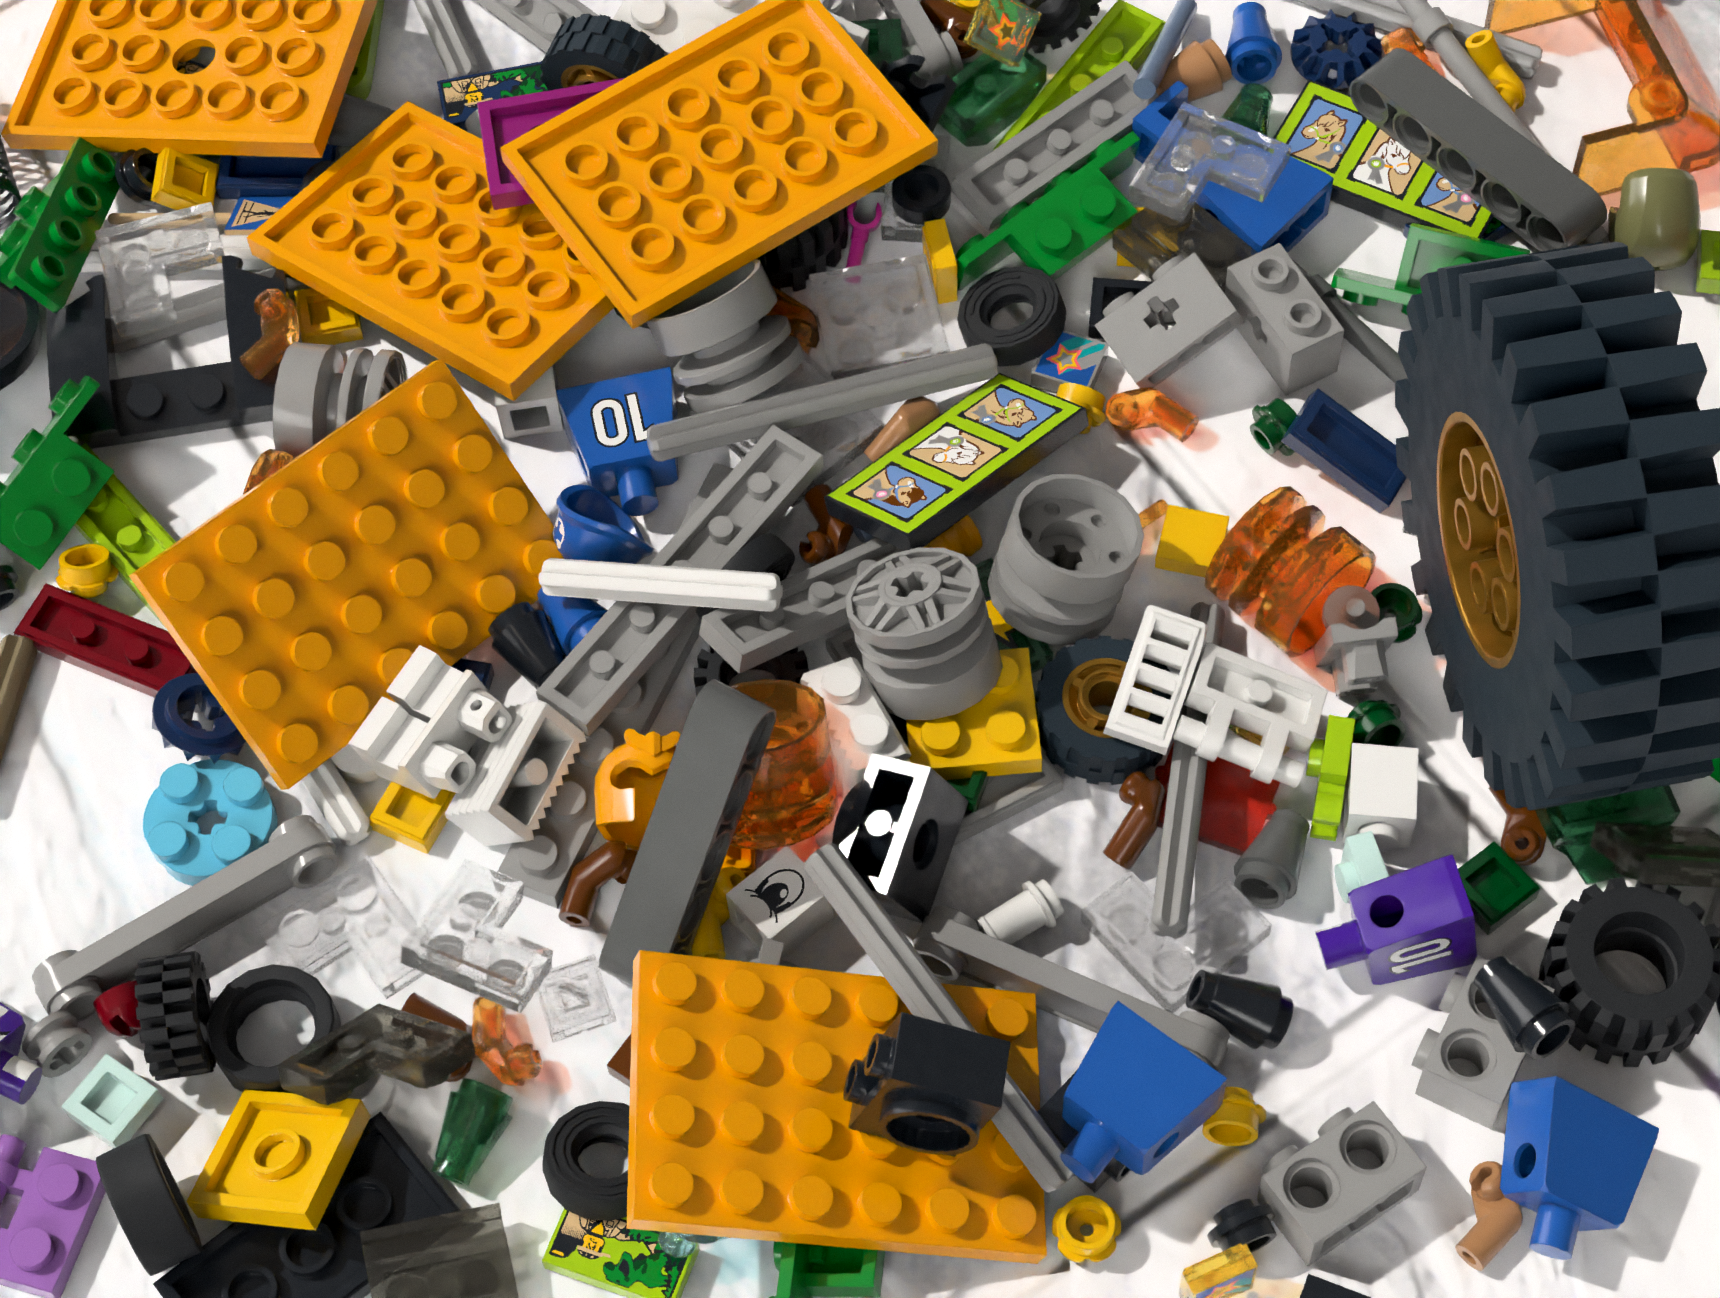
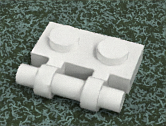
[1172,641,1328,788]

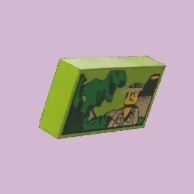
[542,1209,700,1298]

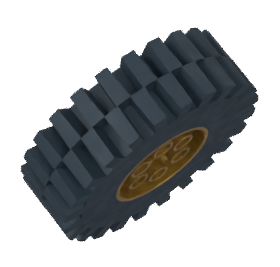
[1395,241,1720,810]

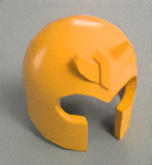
[594,728,681,851]

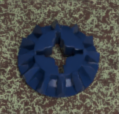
[1290,9,1383,89]
[152,673,246,764]

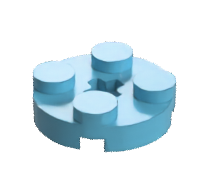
[143,759,278,886]

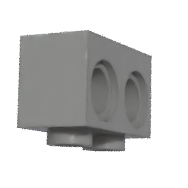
[1411,955,1555,1130]
[1256,1101,1427,1266]

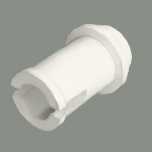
[975,879,1064,945]

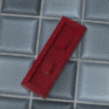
[13,583,197,698]

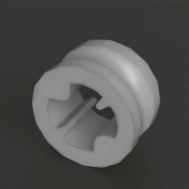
[22,1010,93,1078]

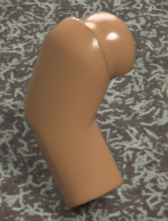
[864,396,941,462]
[1455,1161,1523,1271]

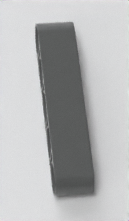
[1349,48,1607,252]
[599,679,777,986]

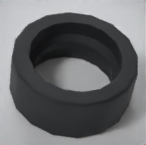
[206,964,344,1094]
[96,1134,203,1276]

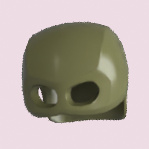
[1608,168,1701,271]

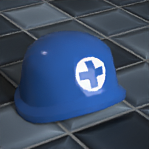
[552,484,656,564]

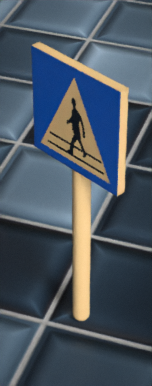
[108,196,295,235]

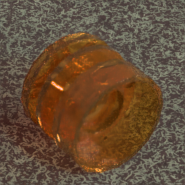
[1204,486,1377,658]
[730,679,839,850]

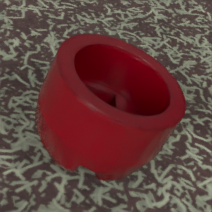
[93,980,141,1038]

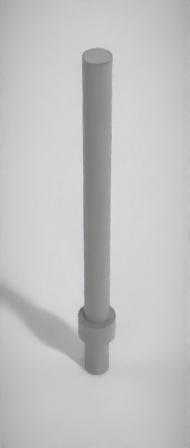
[1397,0,1609,244]

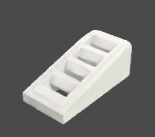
[1103,605,1208,755]

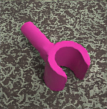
[844,200,882,279]

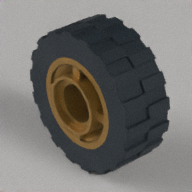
[540,14,665,91]
[1035,636,1172,785]

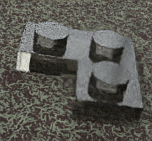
[277,1003,476,1106]

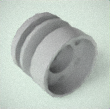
[646,259,804,413]
[273,342,408,468]
[987,474,1144,645]
[845,547,1003,720]

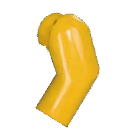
[691,867,747,959]

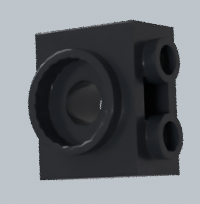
[832,753,969,923]
[844,1012,1011,1157]

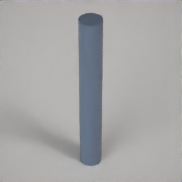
[1133,0,1198,99]

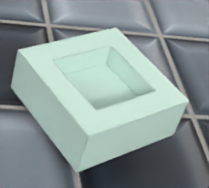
[1334,831,1389,903]
[61,1053,163,1149]

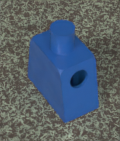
[1183,140,1334,263]
[1060,1001,1227,1183]
[1500,1076,1660,1260]

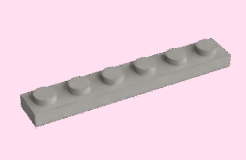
[536,425,824,737]

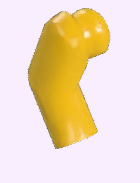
[1465,30,1526,112]

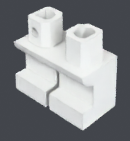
[348,645,513,799]

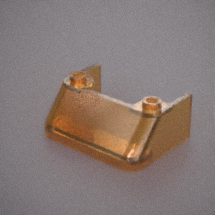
[1484,0,1720,196]

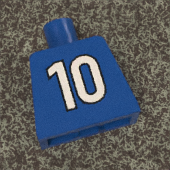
[556,367,679,516]

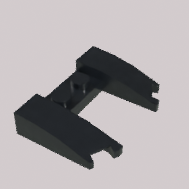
[46,255,295,449]

